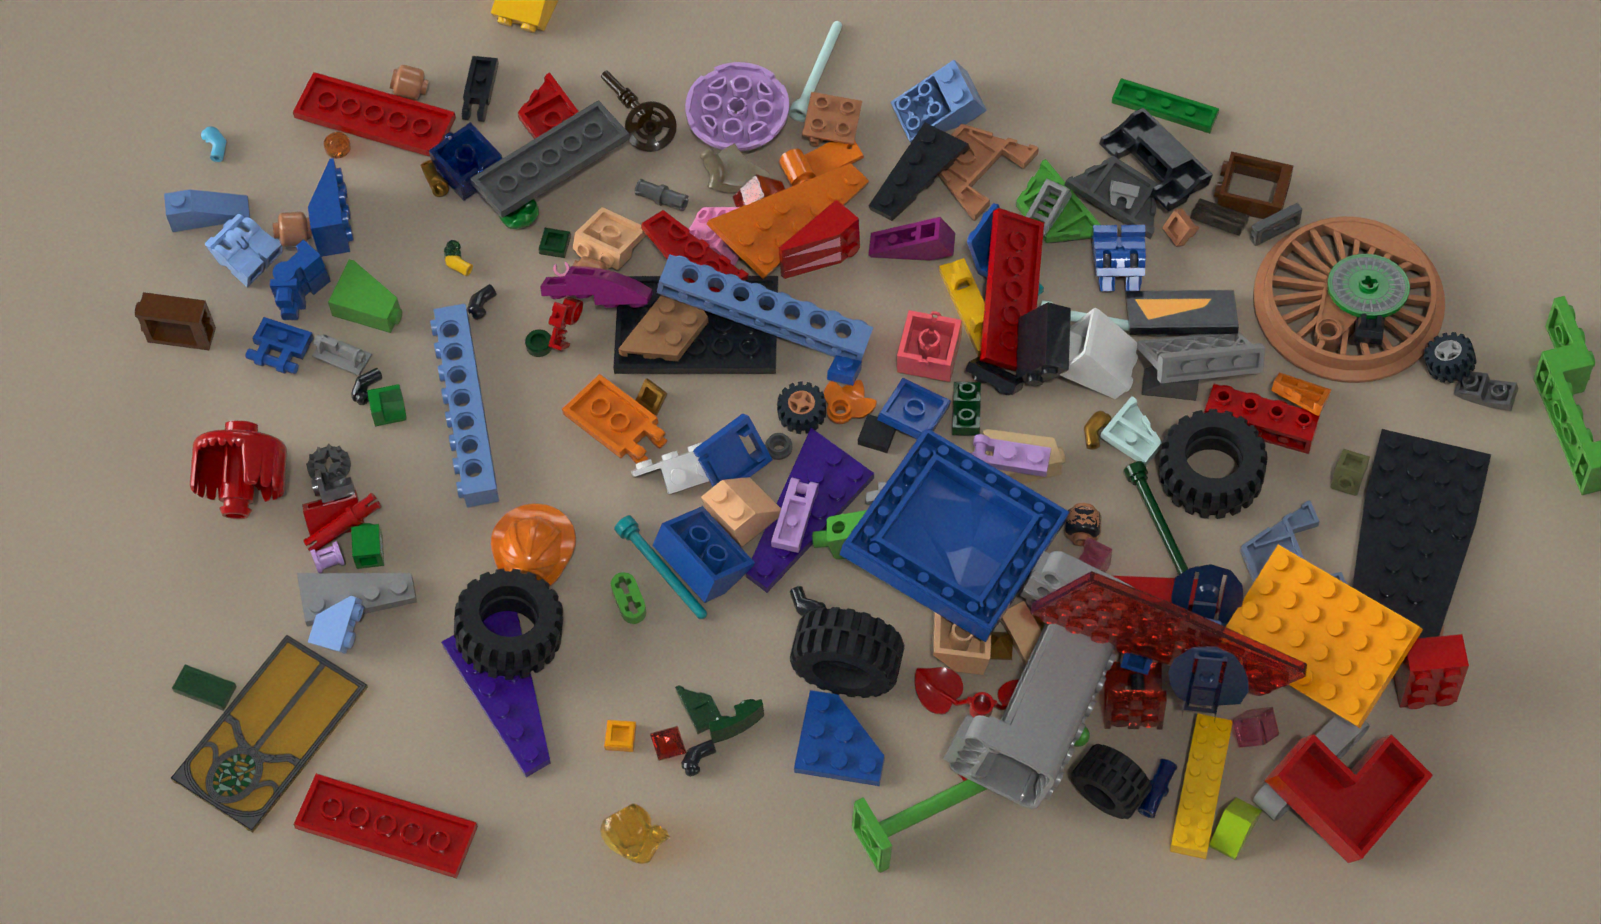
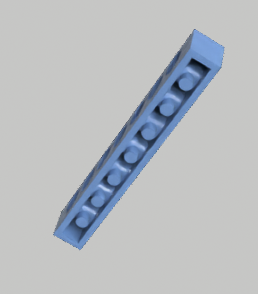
[657,254,873,361]
[430,304,499,508]

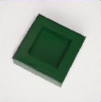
[538,227,571,258]

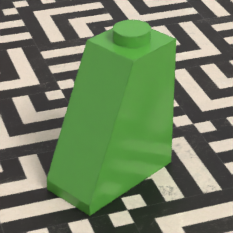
[328,259,402,333]

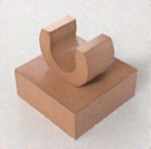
[1162,208,1199,247]

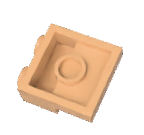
[573,207,646,270]

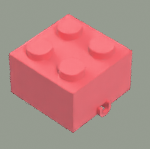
[897,310,962,382]

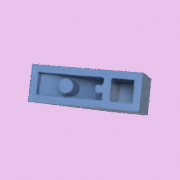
[164,189,250,232]

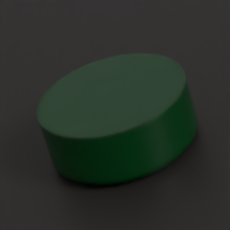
[525,329,552,357]

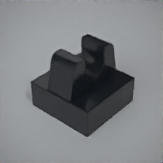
[1354,313,1385,345]

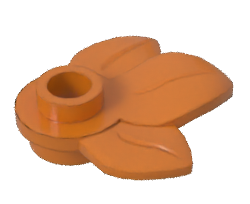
[824,380,877,424]

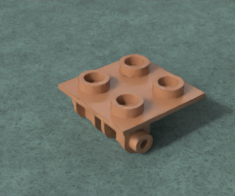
[802,92,862,147]

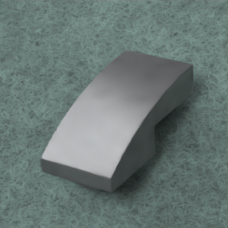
[1454,371,1519,411]

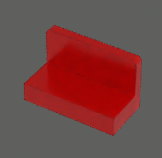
[302,490,364,536]

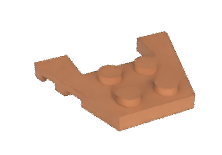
[938,123,1039,221]

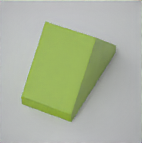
[1209,797,1262,860]

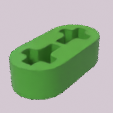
[611,572,647,624]

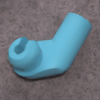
[201,126,227,162]

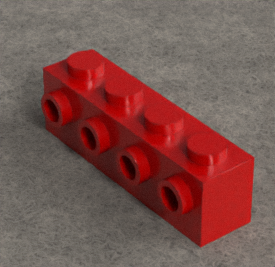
[1204,384,1320,454]

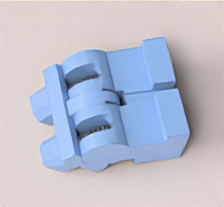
[205,214,283,288]

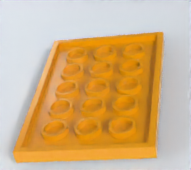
[1218,544,1423,728]

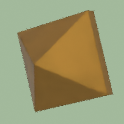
[635,378,667,416]
[990,632,1013,660]

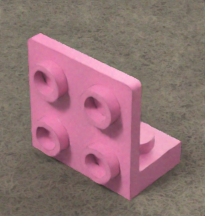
[689,207,740,266]

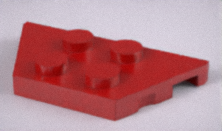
[518,72,579,139]

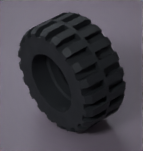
[1159,409,1268,519]
[454,568,563,680]
[790,607,905,698]

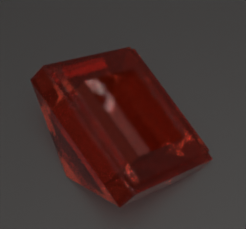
[650,726,686,761]

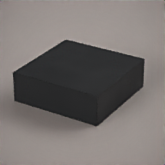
[858,414,897,453]

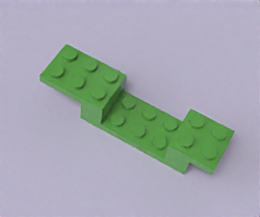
[1533,296,1601,495]

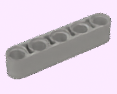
[1253,715,1370,821]

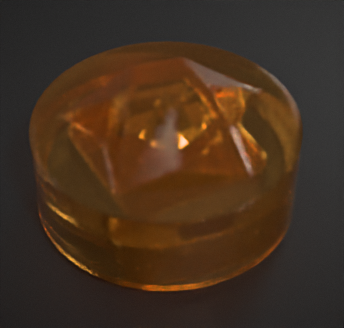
[324,132,351,159]

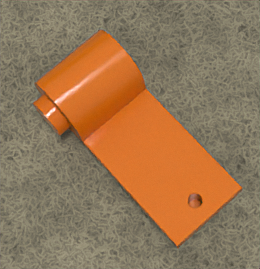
[779,140,864,186]

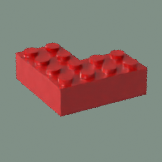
[1264,734,1433,863]

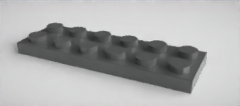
[471,100,630,218]

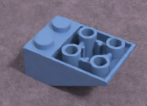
[891,60,987,143]

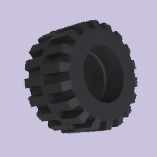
[1071,744,1152,819]

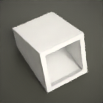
[1060,308,1138,399]

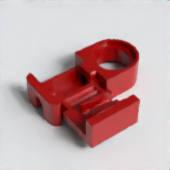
[548,297,583,351]

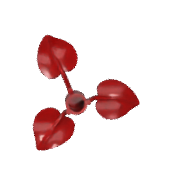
[915,667,1020,781]

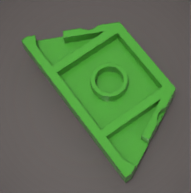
[1016,159,1100,243]

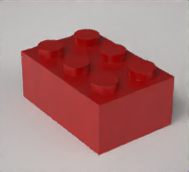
[1393,634,1469,709]

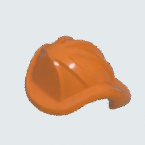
[491,503,576,586]

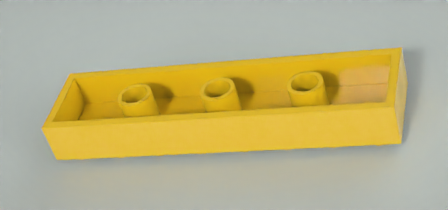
[1170,713,1233,859]

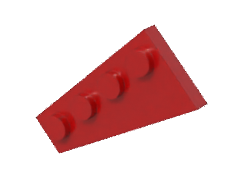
[641,210,749,292]

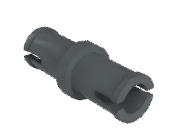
[635,179,689,211]

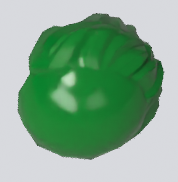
[499,199,539,229]

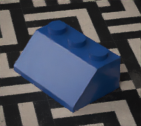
[652,506,755,603]

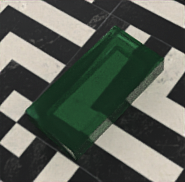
[172,664,237,711]

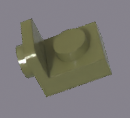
[1331,449,1370,496]

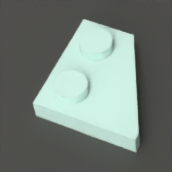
[1100,396,1162,466]

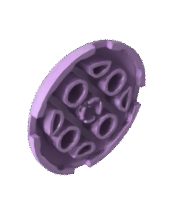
[685,62,789,152]

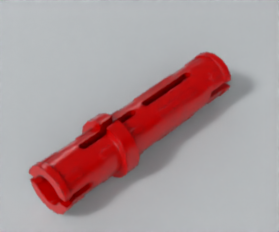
[303,493,382,552]

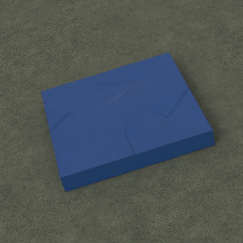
[839,427,1070,642]

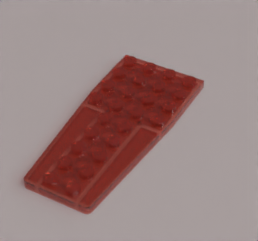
[1030,571,1308,696]

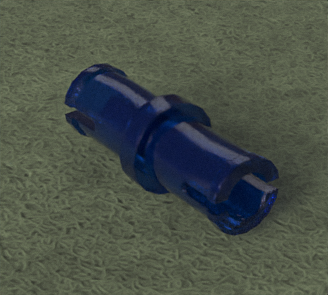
[1137,759,1177,818]

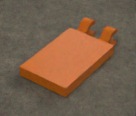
[562,374,667,464]

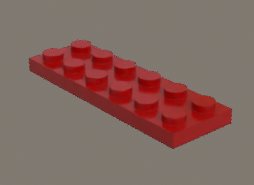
[293,72,456,158]
[980,208,1044,371]
[293,773,478,879]

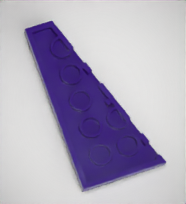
[441,611,551,777]

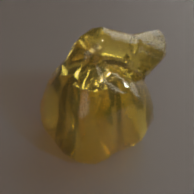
[600,803,670,864]

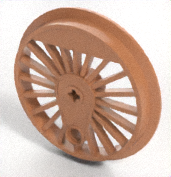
[1253,216,1445,383]

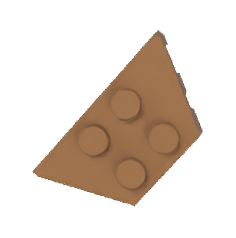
[618,295,708,361]

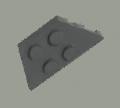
[1064,156,1158,239]

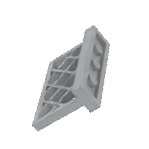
[1137,331,1265,383]

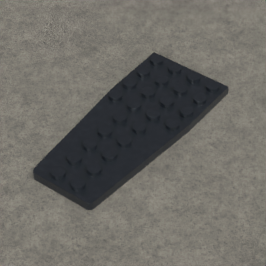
[1352,429,1491,638]

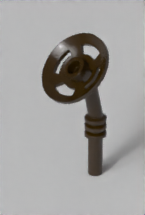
[601,70,677,152]

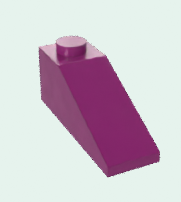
[868,217,956,261]

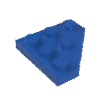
[794,690,885,786]

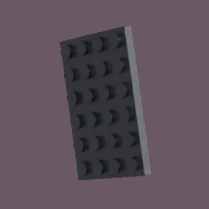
[613,276,779,374]

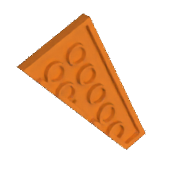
[706,163,869,279]

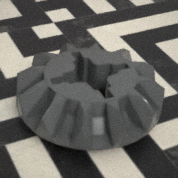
[306,443,351,484]

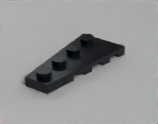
[869,122,970,221]

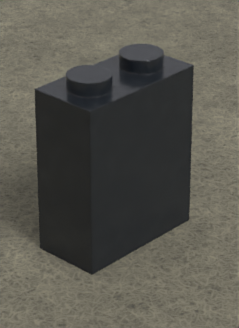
[1016,302,1071,386]

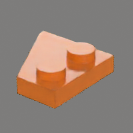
[1271,372,1332,416]

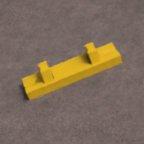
[939,258,985,357]

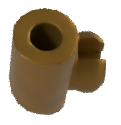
[420,160,449,197]
[1084,411,1112,450]

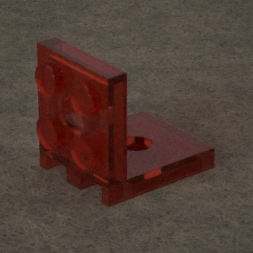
[1104,662,1167,730]

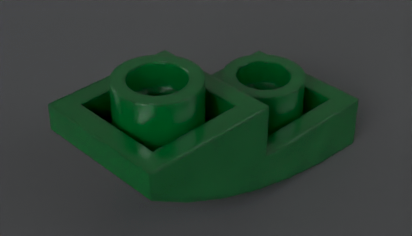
[952,382,981,436]
[708,699,764,744]

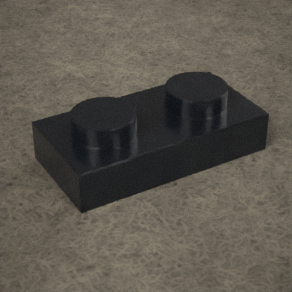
[965,357,1025,395]

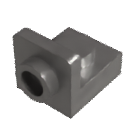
[311,470,355,503]

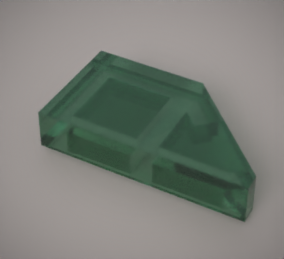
[675,685,721,734]

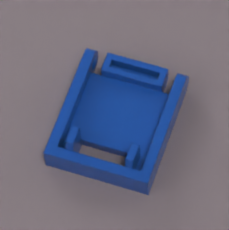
[693,413,773,487]

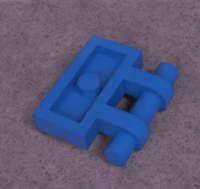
[245,317,314,374]

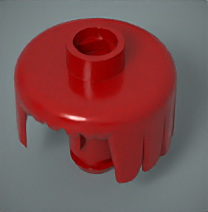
[190,421,287,519]

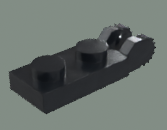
[462,56,499,122]

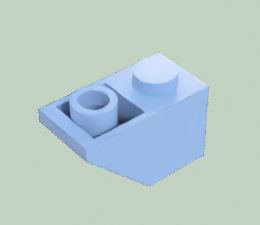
[308,596,364,654]

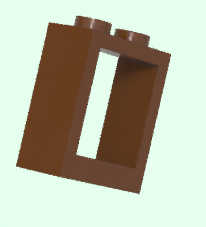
[1214,151,1293,219]
[135,292,216,351]

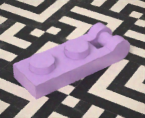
[971,434,1051,477]
[771,477,819,553]

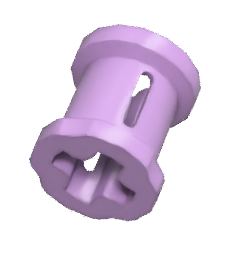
[310,541,345,573]

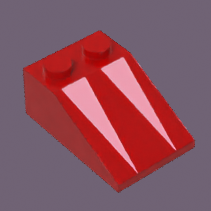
[779,199,860,279]

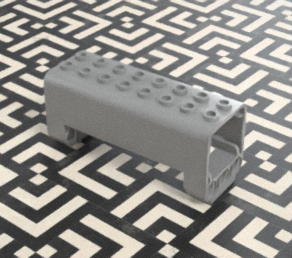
[944,551,1138,809]

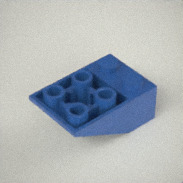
[308,158,354,257]

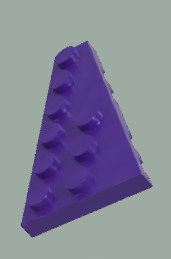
[746,428,874,593]

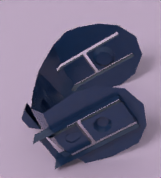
[1168,564,1249,723]

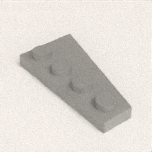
[297,573,417,627]

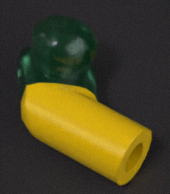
[444,240,473,276]

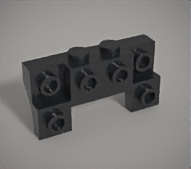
[1099,108,1213,211]

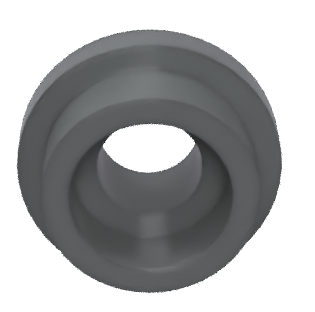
[765,433,793,460]

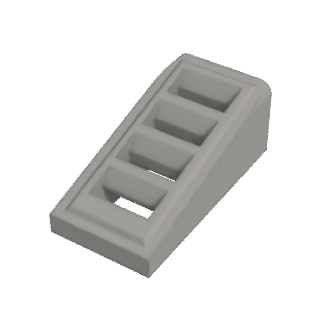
[1026,179,1072,236]

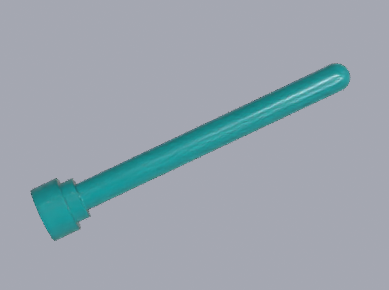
[614,515,707,619]

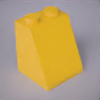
[491,0,558,33]

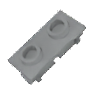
[312,334,372,376]

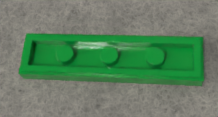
[1112,78,1219,134]

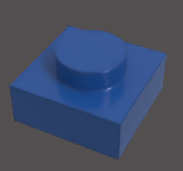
[827,355,862,386]

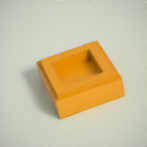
[604,720,637,752]

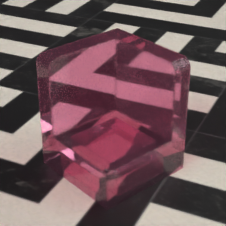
[1079,537,1112,573]
[1232,707,1279,748]

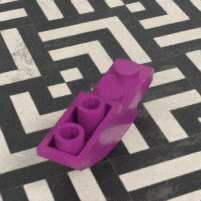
[540,266,653,308]

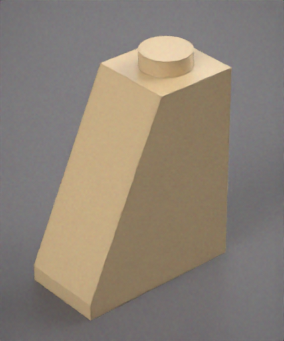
[983,429,1066,484]

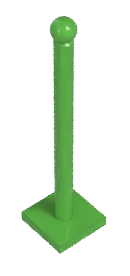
[852,726,1090,873]

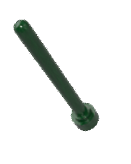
[1124,461,1188,575]

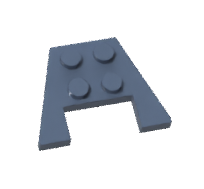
[1240,500,1347,584]

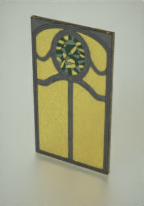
[171,635,368,833]

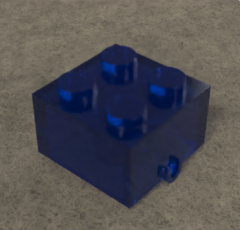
[429,122,503,201]

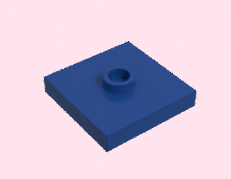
[877,378,951,439]

